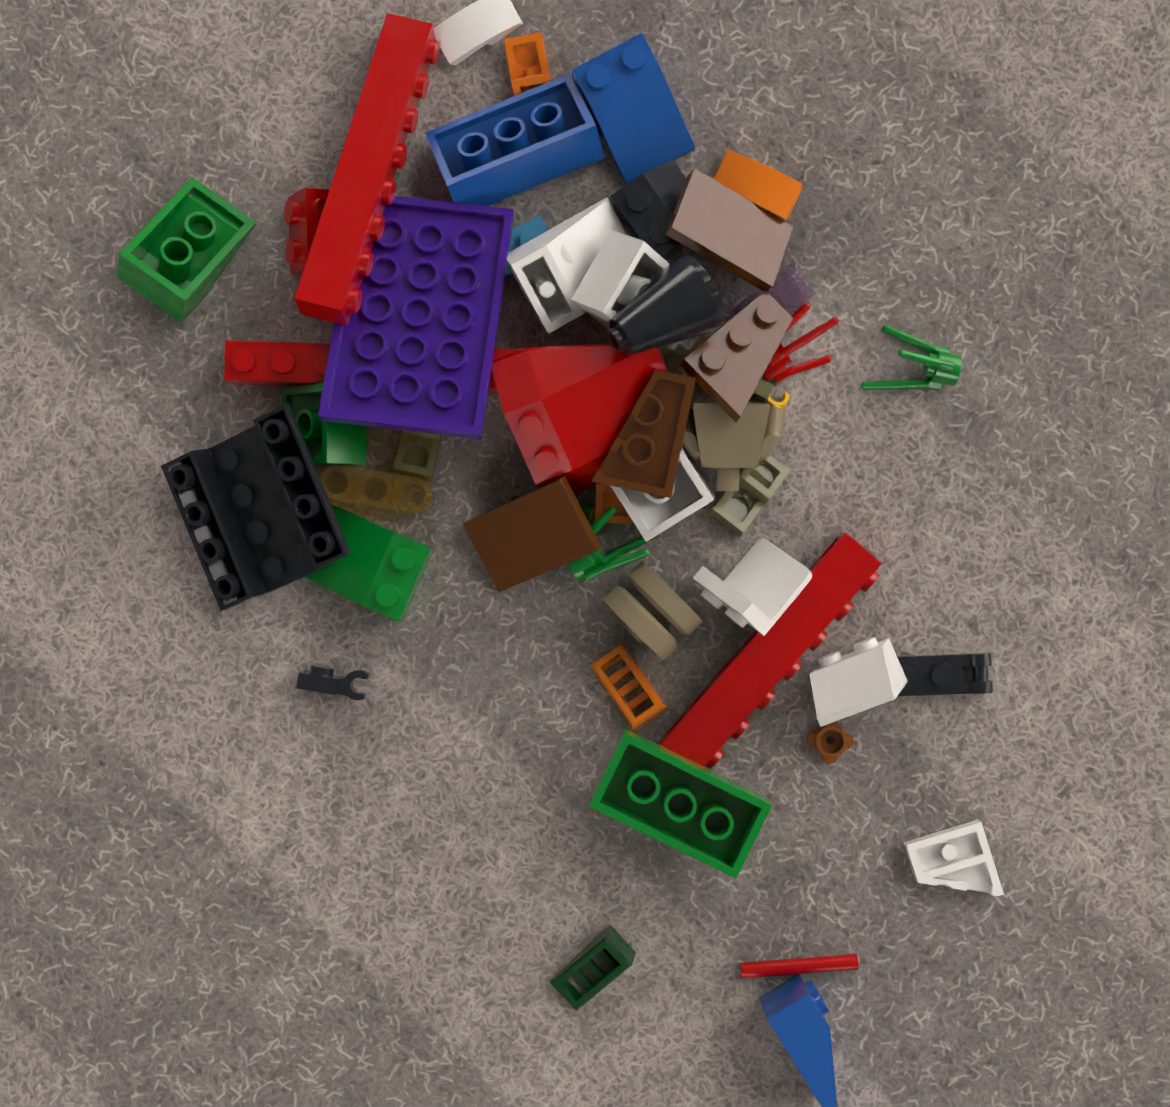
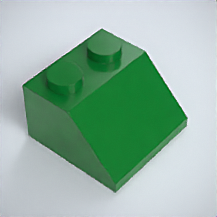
[282,383,367,466]

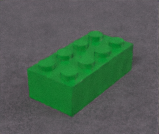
[589,728,772,879]

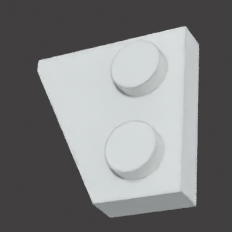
[903,820,1004,896]

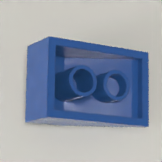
[572,33,695,185]
[759,974,837,1107]

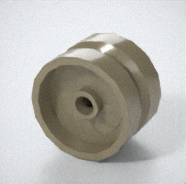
[603,561,703,661]

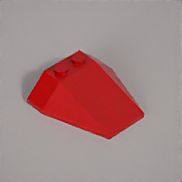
[492,343,668,494]

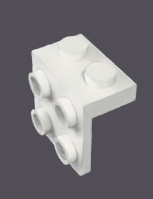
[693,538,812,636]

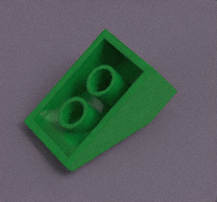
[117,177,256,323]
[305,503,435,621]

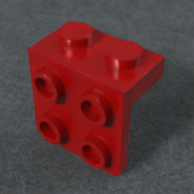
[284,187,329,276]

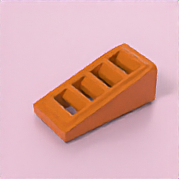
[590,643,669,731]

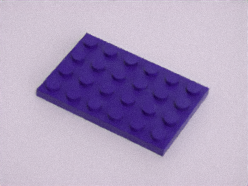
[318,196,514,440]

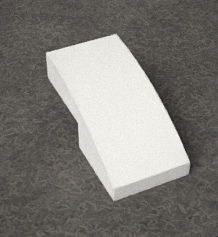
[434,0,523,66]

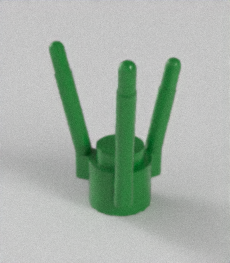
[861,325,962,391]
[567,506,660,583]

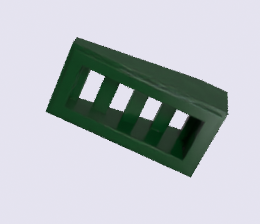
[550,925,636,1011]

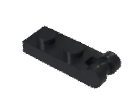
[897,653,993,697]

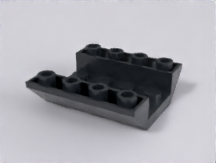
[161,404,351,611]

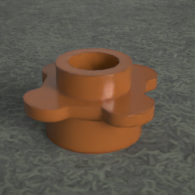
[806,721,854,764]

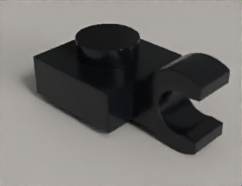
[296,665,370,700]

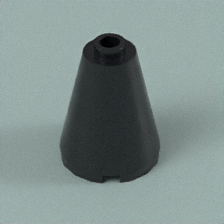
[607,255,725,356]

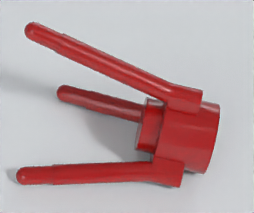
[762,303,839,383]

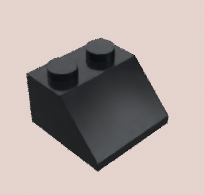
[610,160,687,261]

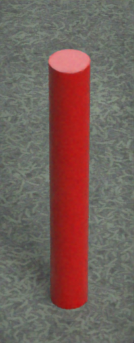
[740,954,859,979]

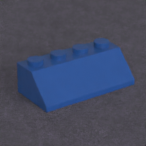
[425,74,605,206]

